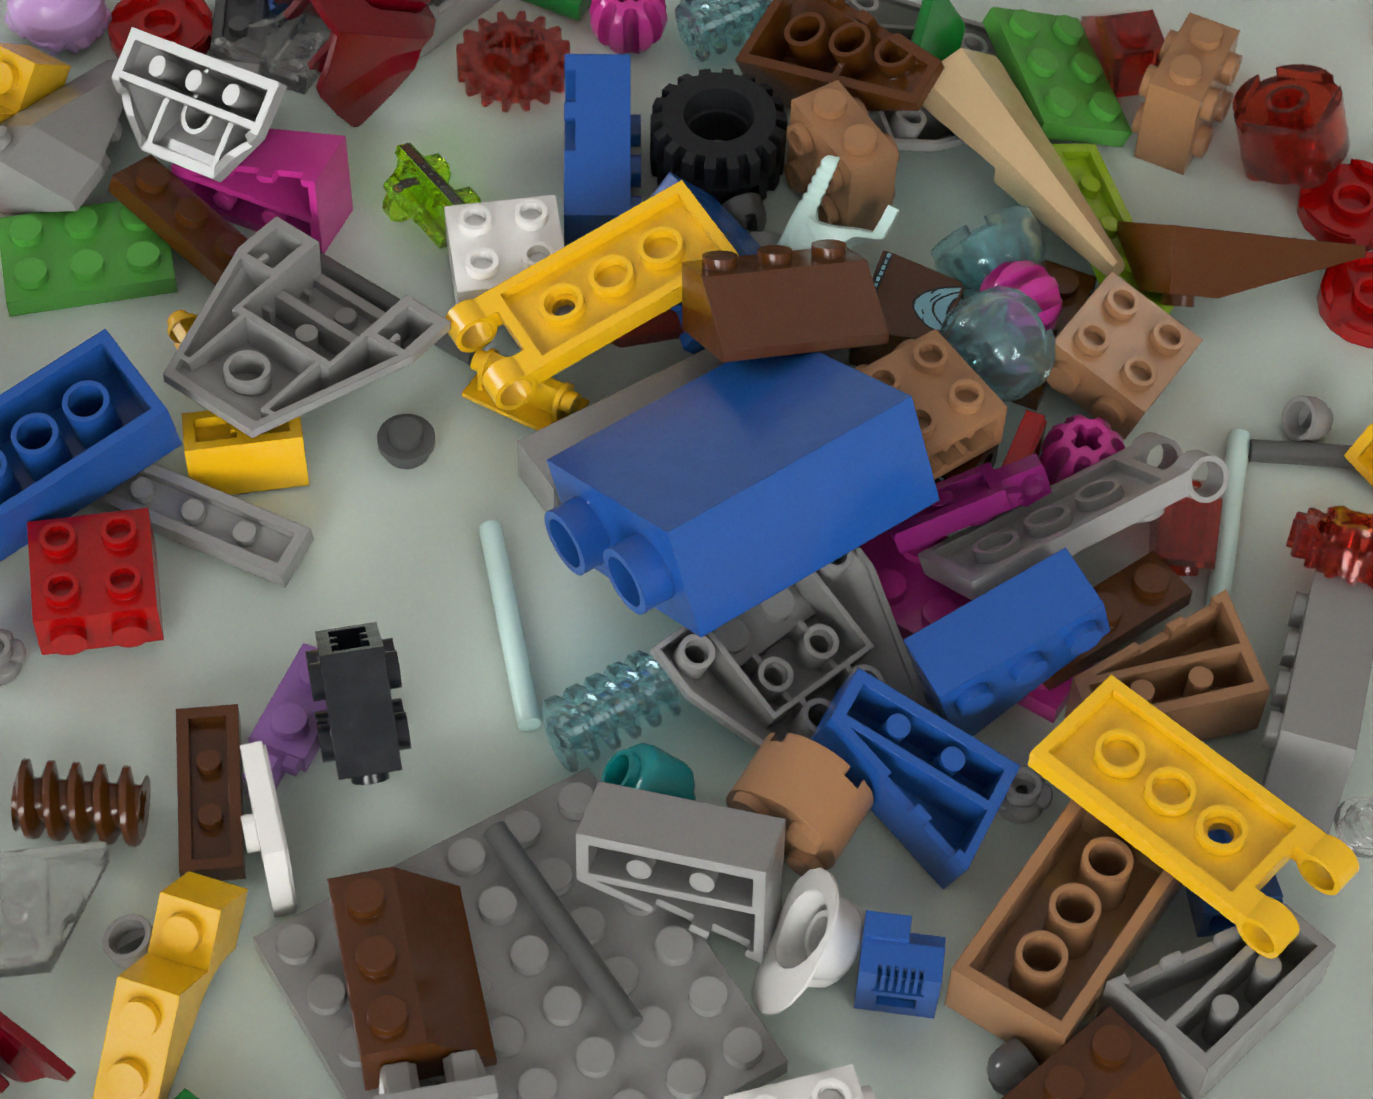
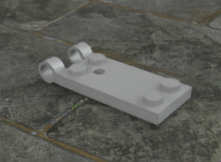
[918,432,1229,600]

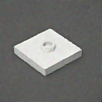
[239,741,298,918]

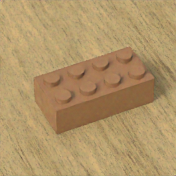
[944,799,1183,1064]

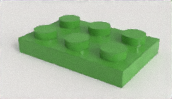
[982,7,1133,147]
[0,201,178,317]

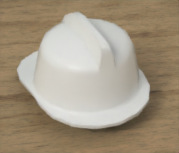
[752,868,865,1015]

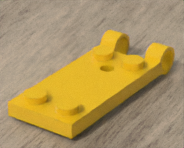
[445,180,739,410]
[1028,674,1359,958]

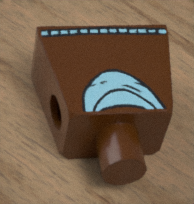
[849,250,989,366]

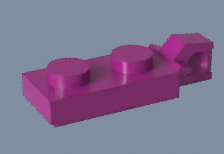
[889,453,1052,554]

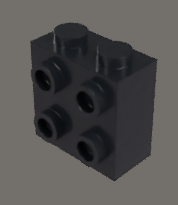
[305,622,411,785]

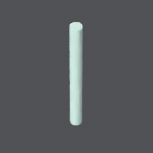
[1205,429,1251,607]
[479,520,542,732]

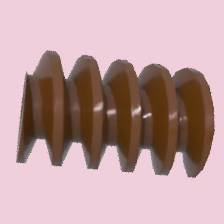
[11,758,151,847]

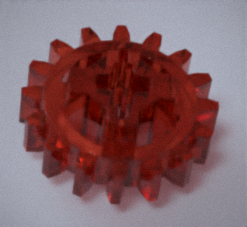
[456,11,570,112]
[1286,506,1373,589]

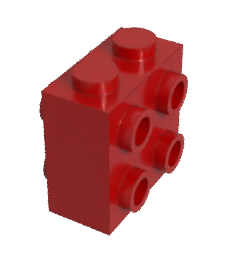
[27,507,164,655]

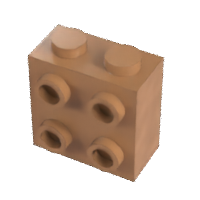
[1131,12,1243,175]
[784,80,900,231]
[1034,271,1203,440]
[854,329,1008,480]

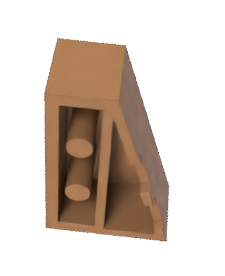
[1064,589,1270,741]

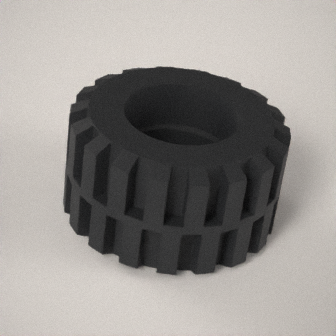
[650,68,787,205]

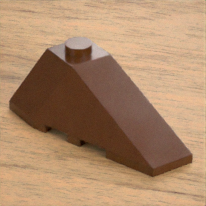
[735,0,944,111]
[1116,221,1366,308]

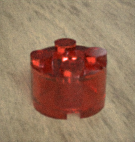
[1232,64,1350,189]

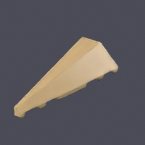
[922,48,1125,277]

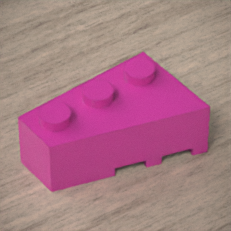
[171,128,353,254]

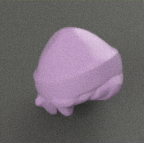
[5,0,112,56]

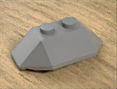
[111,27,287,183]

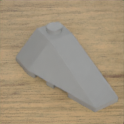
[0,59,125,213]

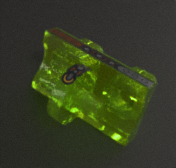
[382,142,481,249]

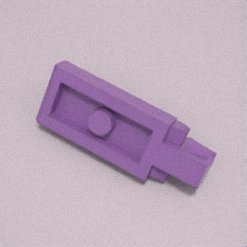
[243,643,327,795]

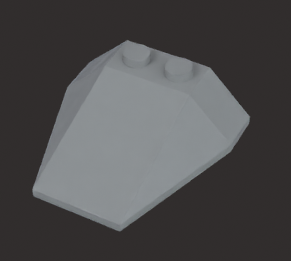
[163,216,451,438]

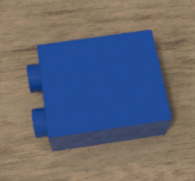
[544,352,940,637]

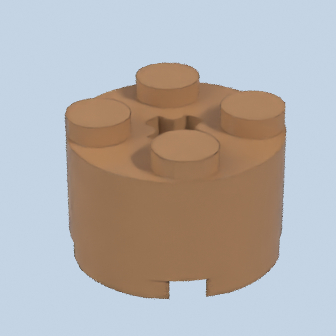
[726,732,874,876]

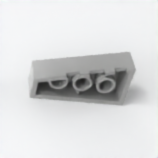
[1262,571,1373,834]

